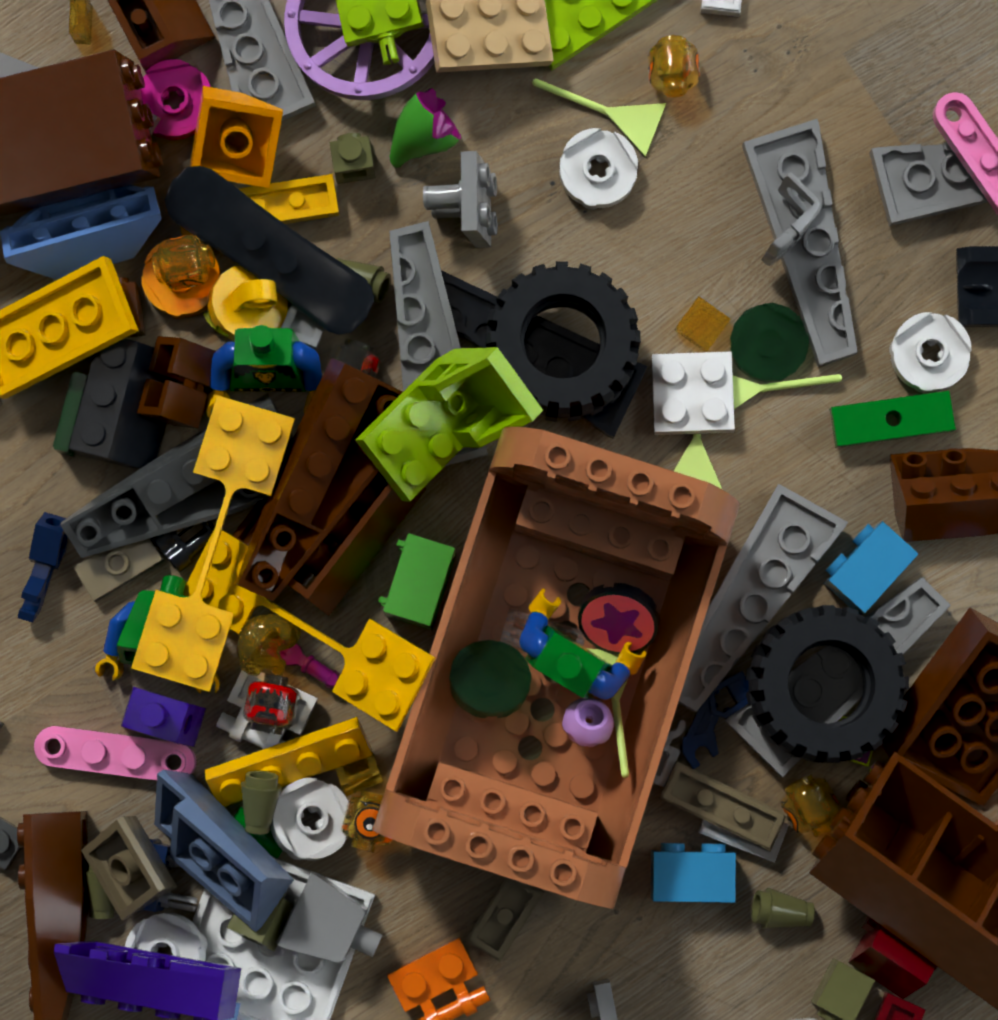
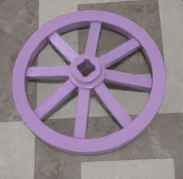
[284,0,435,100]

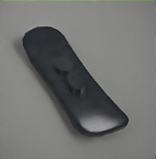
[164,166,374,335]

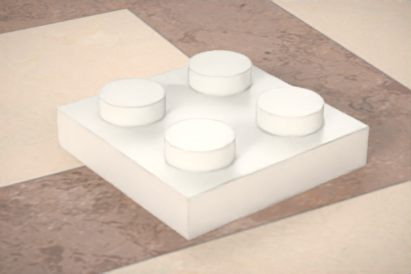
[652,351,735,435]

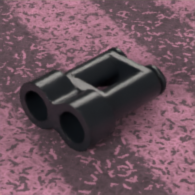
[151,522,215,573]

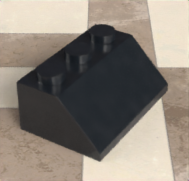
[69,338,178,470]

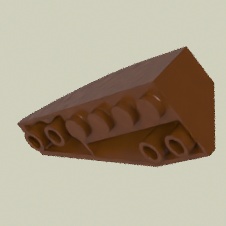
[107,0,215,73]
[236,358,403,601]
[890,448,998,542]
[17,811,88,1020]

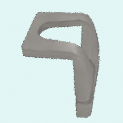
[761,172,820,266]

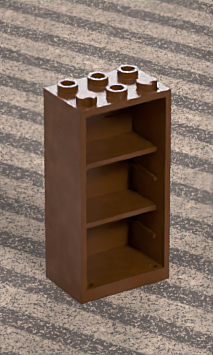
[0,49,163,217]
[809,751,998,1010]

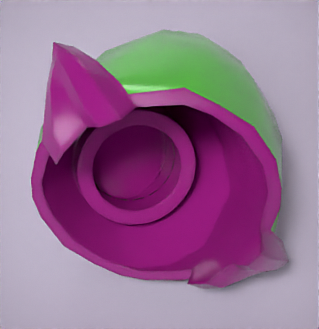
[389,88,461,168]

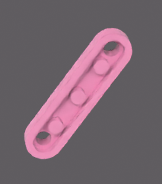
[933,92,998,215]
[34,726,196,780]

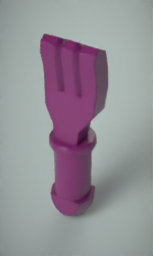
[264,631,340,689]

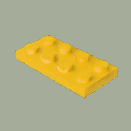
[0,256,139,399]

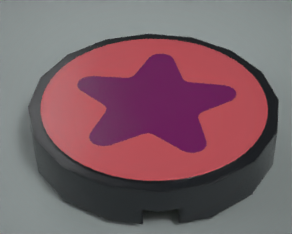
[578,583,660,654]

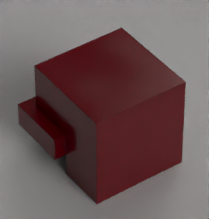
[848,916,938,999]

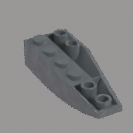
[60,393,293,558]

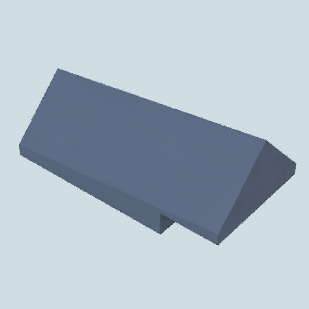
[154,769,294,932]

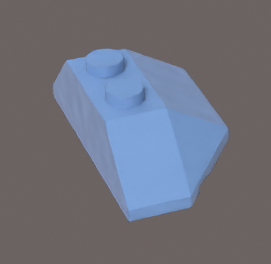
[0,185,162,280]

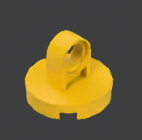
[207,265,288,341]

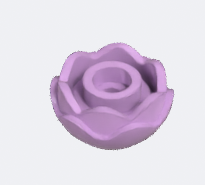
[562,698,614,747]

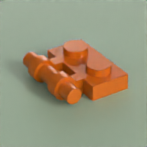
[387,937,491,1020]

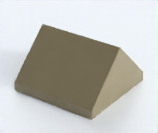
[81,816,177,921]

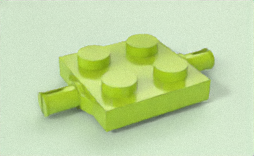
[336,0,425,65]

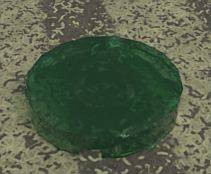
[729,303,809,383]
[449,640,531,718]

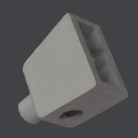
[278,871,383,964]

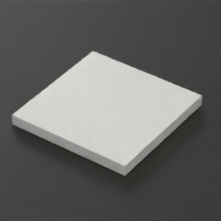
[192,857,375,1020]

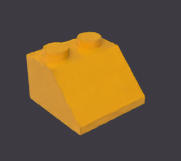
[190,86,283,188]

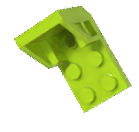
[355,347,543,502]

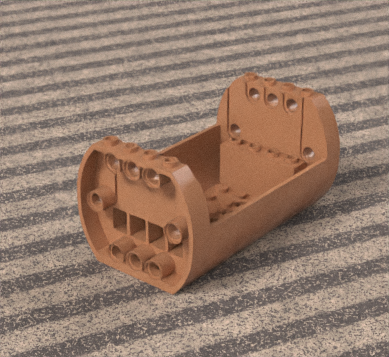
[372,427,740,909]

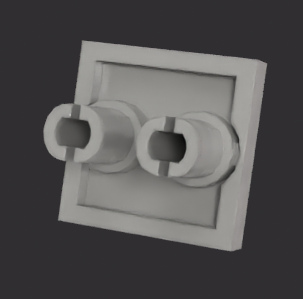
[423,151,498,248]

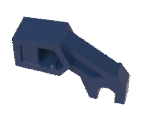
[18,512,68,623]
[681,671,749,769]

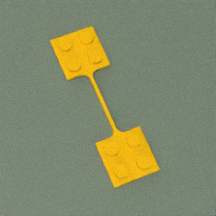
[131,395,295,692]
[183,528,436,732]

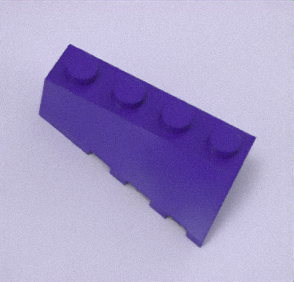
[54,941,241,1020]

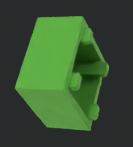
[378,533,456,631]

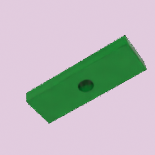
[829,391,956,448]

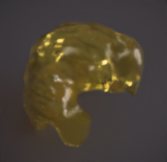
[236,614,301,677]

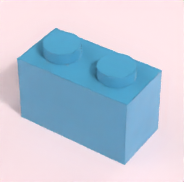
[823,521,918,615]
[651,843,736,903]

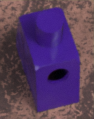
[121,686,207,747]

